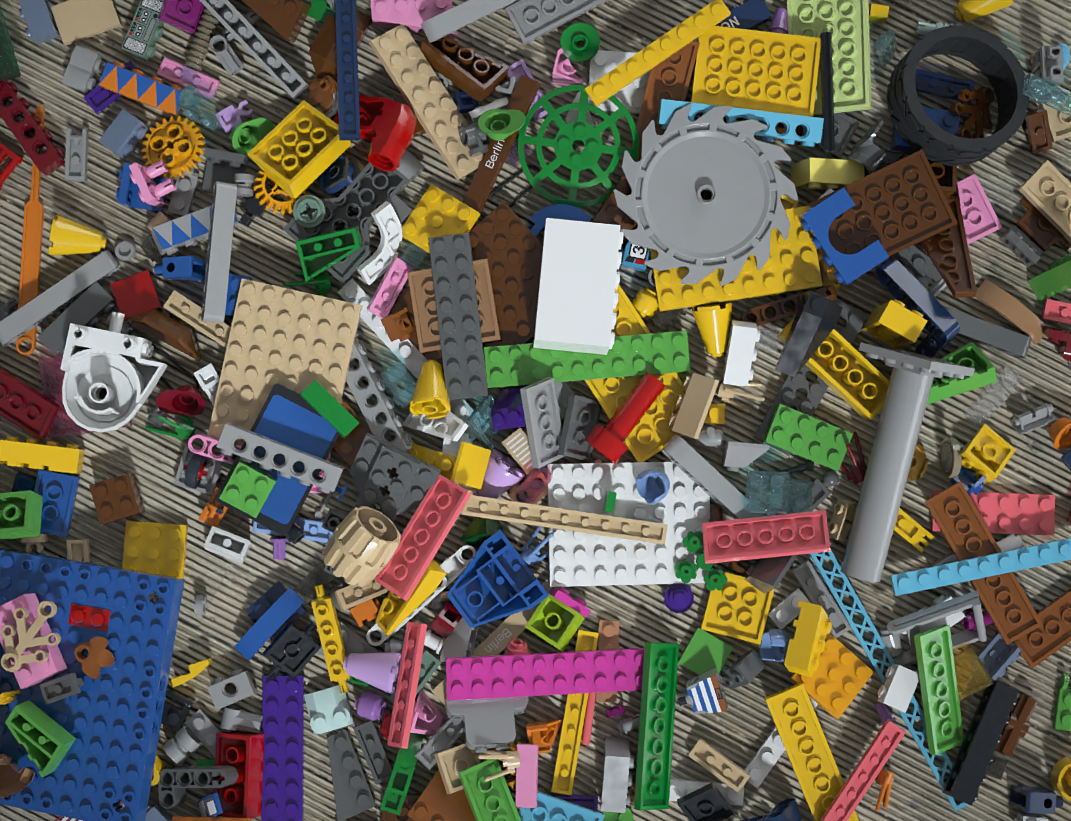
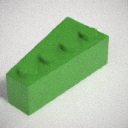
[1027,254,1071,302]
[927,342,997,405]

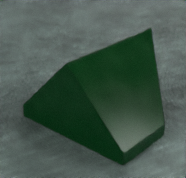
[461,517,504,548]

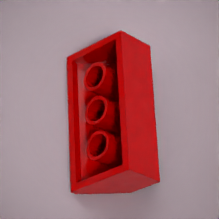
[214,732,264,819]

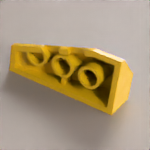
[375,559,447,635]

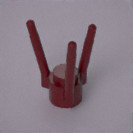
[840,432,867,484]

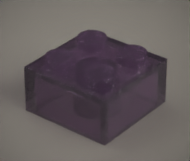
[506,134,533,169]

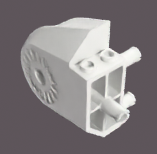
[60,312,168,432]

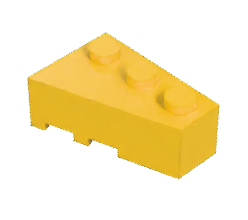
[784,600,832,677]

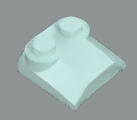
[304,685,354,735]

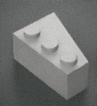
[600,736,634,813]

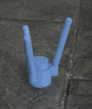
[520,526,554,566]

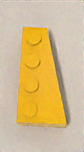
[0,436,85,474]

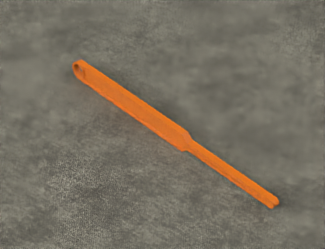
[16,105,45,355]

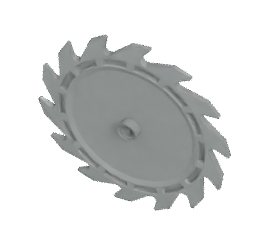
[613,104,798,286]

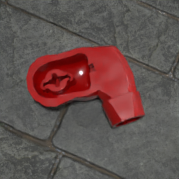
[334,95,416,171]

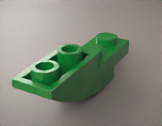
[380,732,424,815]

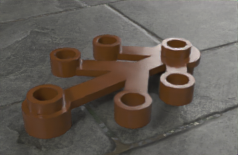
[950,87,995,139]

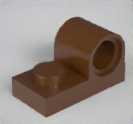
[1021,108,1053,154]

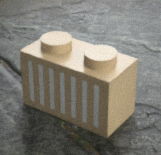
[501,428,534,474]

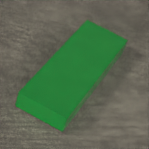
[300,380,359,438]

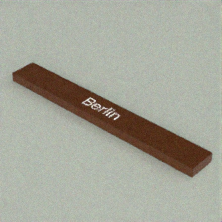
[463,75,541,230]

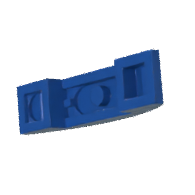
[234,587,305,660]

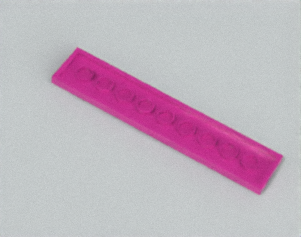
[445,648,645,701]

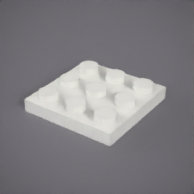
[588,50,650,114]

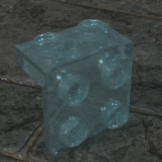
[178,84,223,132]

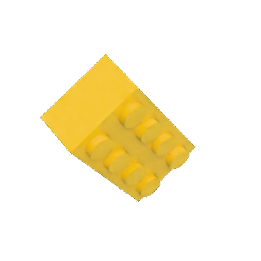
[862,299,927,349]

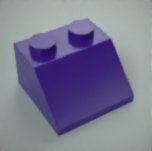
[491,385,528,431]

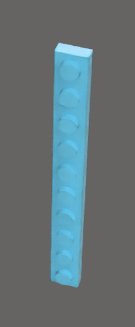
[890,538,1071,596]

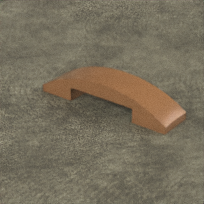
[975,279,1046,345]

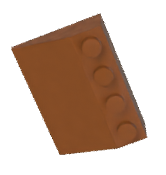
[407,769,476,821]

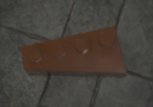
[242,0,312,42]
[420,36,509,104]

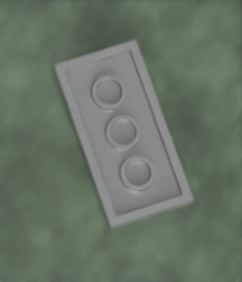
[520,377,564,468]

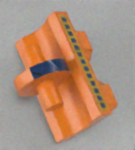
[199,487,229,528]

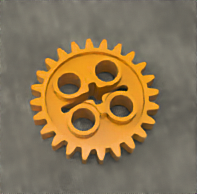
[141,116,206,180]

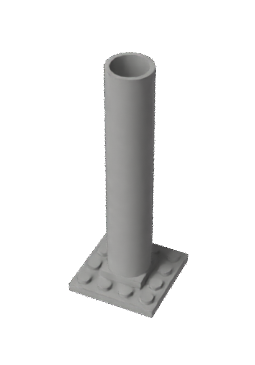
[840,342,975,582]

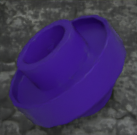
[664,584,694,613]

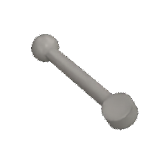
[315,483,339,519]

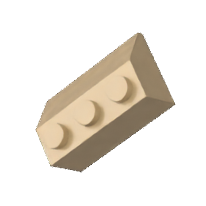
[668,373,719,439]

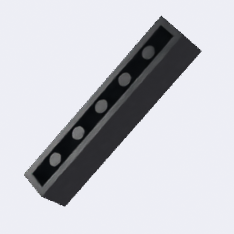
[942,679,1019,806]

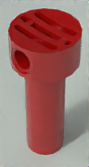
[584,372,666,465]

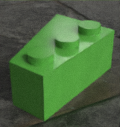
[5,700,76,778]

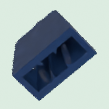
[1009,784,1063,814]

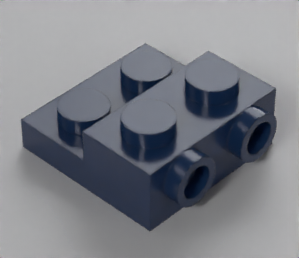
[247,581,307,639]

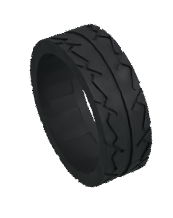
[886,25,1029,166]

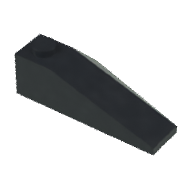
[775,291,843,377]

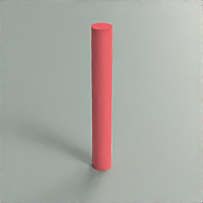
[582,693,596,745]

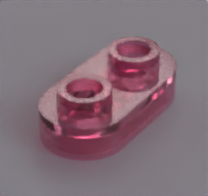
[518,467,552,503]

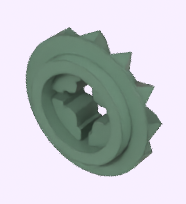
[293,195,326,228]

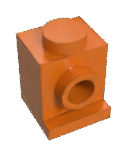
[350,598,382,627]

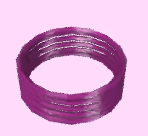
[605,705,626,718]

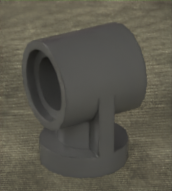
[459,122,489,157]

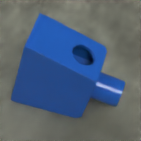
[154,256,206,281]

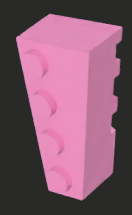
[370,0,455,39]

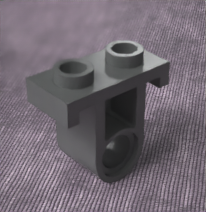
[719,649,766,689]

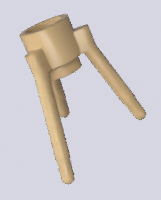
[717,381,765,413]
[471,750,520,782]

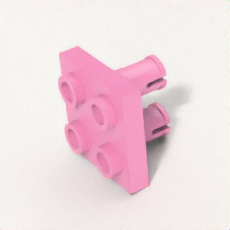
[129,160,176,208]

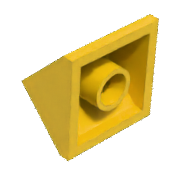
[451,441,491,491]

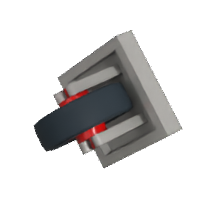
[174,445,223,495]

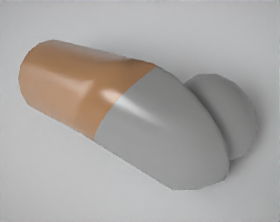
[431,591,450,610]

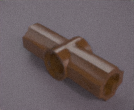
[995,693,1038,757]

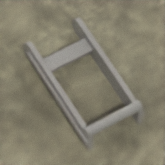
[887,590,987,667]

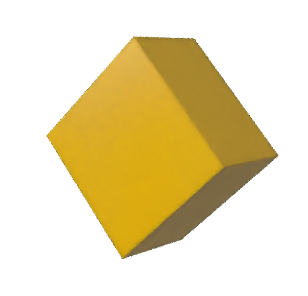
[869,4,889,23]

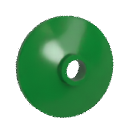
[560,23,600,62]

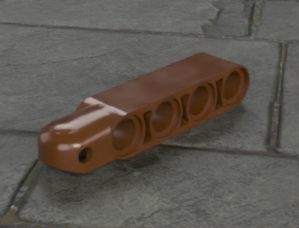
[740,286,837,327]

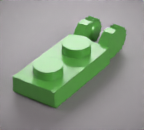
[1053,672,1071,731]

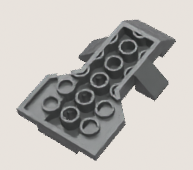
[283,150,425,284]
[321,433,441,581]

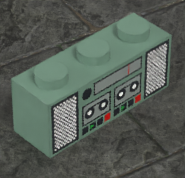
[121,0,165,62]

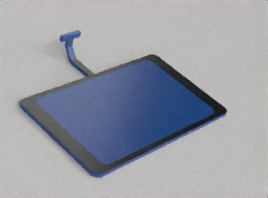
[216,384,348,535]

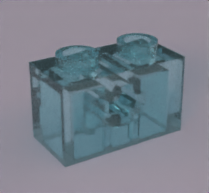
[380,361,416,409]

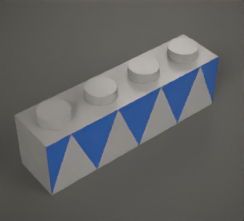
[151,206,238,255]

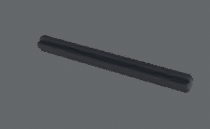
[820,32,835,153]

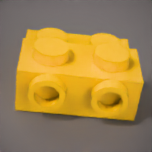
[959,424,1016,483]

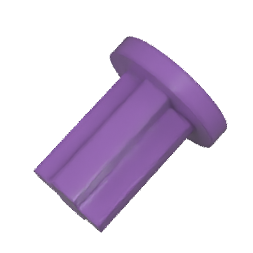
[270,536,288,560]
[874,702,897,726]

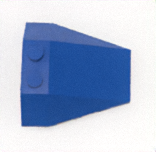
[447,529,549,628]

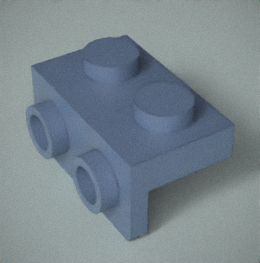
[971,632,1021,680]

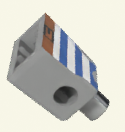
[677,668,728,714]

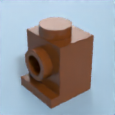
[381,307,414,342]

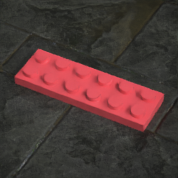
[374,474,472,601]
[931,491,1055,535]
[702,510,831,564]

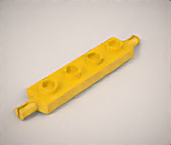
[311,584,351,693]

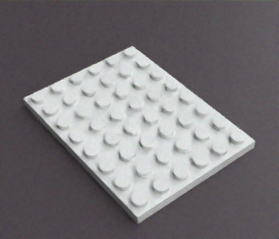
[547,461,712,587]

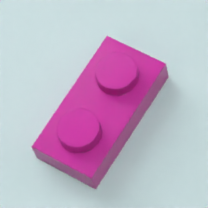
[549,587,591,618]

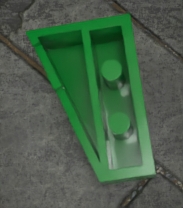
[295,226,363,282]

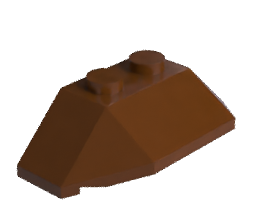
[309,10,373,83]
[125,309,202,361]

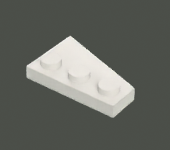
[403,411,469,442]

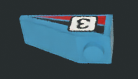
[620,242,650,272]

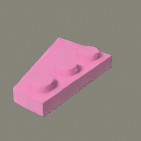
[956,174,1002,244]

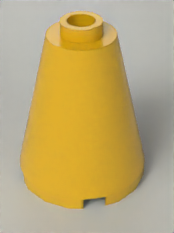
[953,0,1014,23]
[49,215,107,255]
[692,301,732,357]
[409,360,451,419]

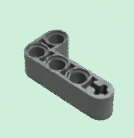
[158,765,238,809]

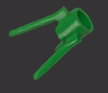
[284,271,332,296]
[145,415,196,441]

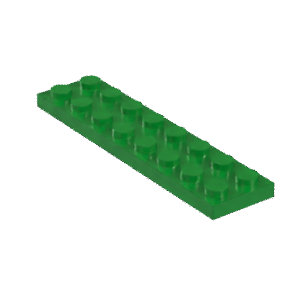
[634,642,679,811]

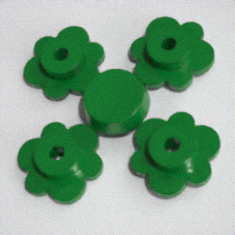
[675,531,728,591]

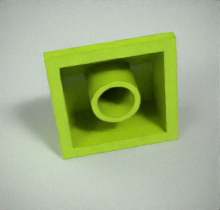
[525,593,585,652]

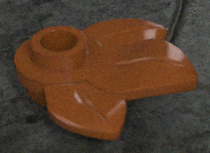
[306,75,337,113]
[75,636,115,679]

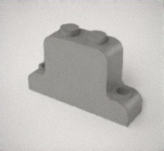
[445,696,529,753]

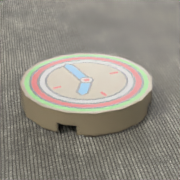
[939,437,962,478]

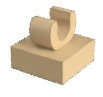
[21,534,48,553]

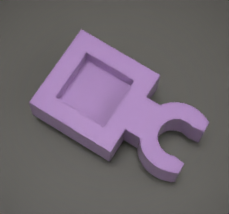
[215,100,254,133]

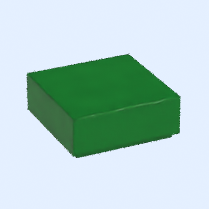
[602,491,617,513]

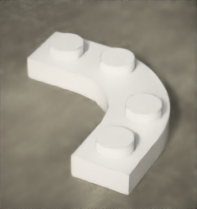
[357,201,402,285]

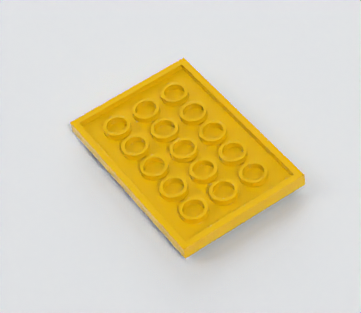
[691,26,821,117]

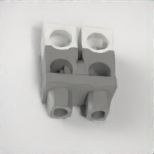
[1031,46,1064,93]

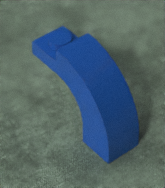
[528,204,592,238]

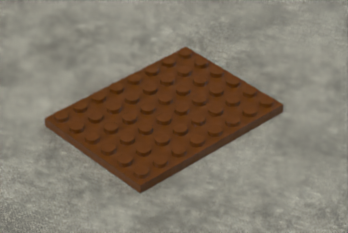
[389,201,543,377]

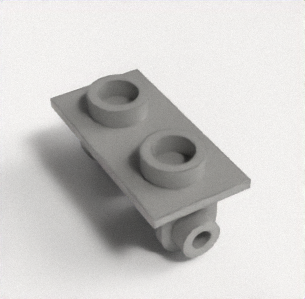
[1010,403,1057,436]

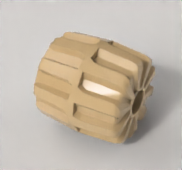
[322,506,401,587]

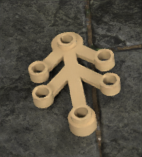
[1,601,61,672]

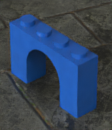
[800,188,889,285]

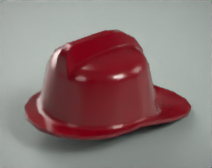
[156,385,206,416]

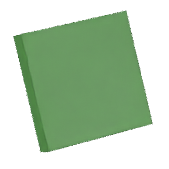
[678,627,733,675]

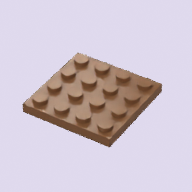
[407,259,501,353]

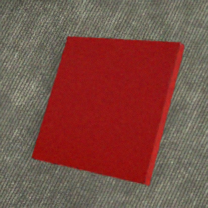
[110,270,162,321]

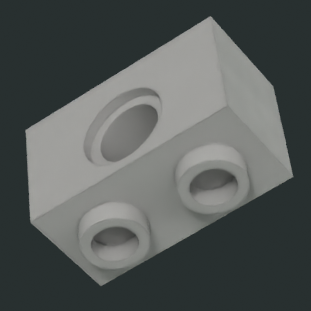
[207,668,258,710]

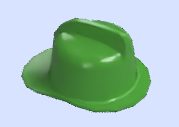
[478,109,526,141]
[229,118,274,155]

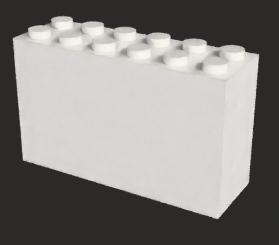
[533,218,624,355]

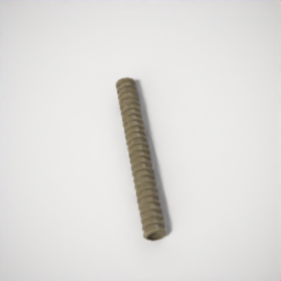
[184,8,219,71]

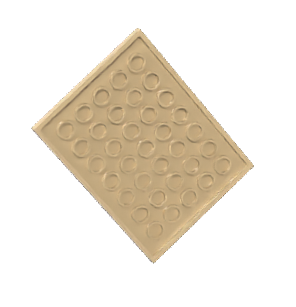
[208,278,363,461]

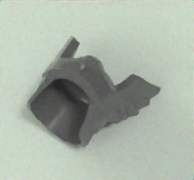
[848,119,904,177]

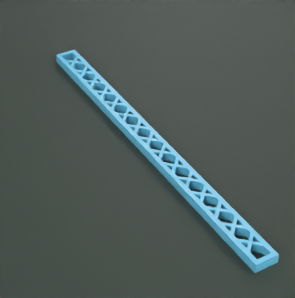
[809,549,968,811]

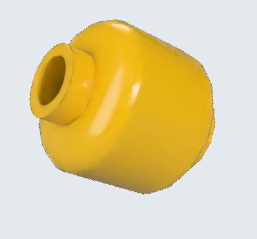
[632,287,659,318]

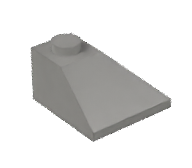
[722,441,770,472]

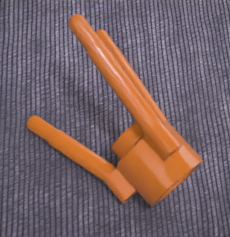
[875,768,894,812]

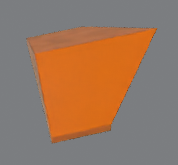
[526,718,563,754]

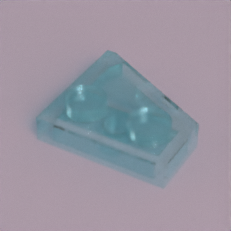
[465,395,497,450]

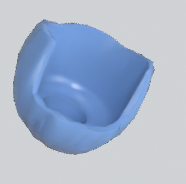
[636,469,670,504]
[759,629,791,662]

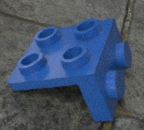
[116,162,166,212]

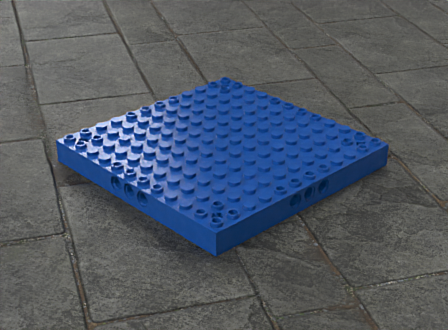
[0,548,185,821]

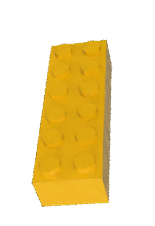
[777,317,889,420]

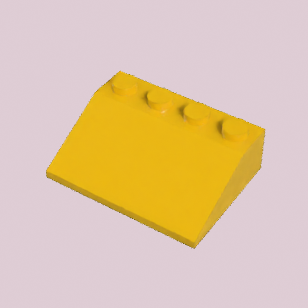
[247,100,351,199]

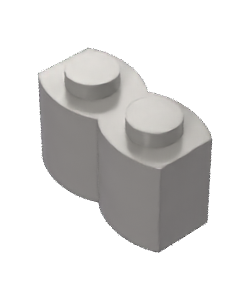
[62,45,103,94]

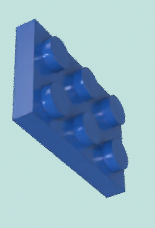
[34,469,80,537]

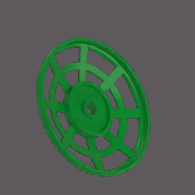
[518,85,639,207]

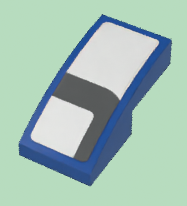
[197,793,223,817]

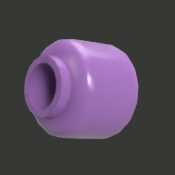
[355,691,387,721]

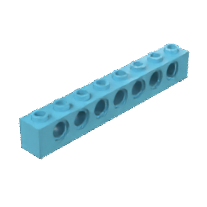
[657,99,824,147]

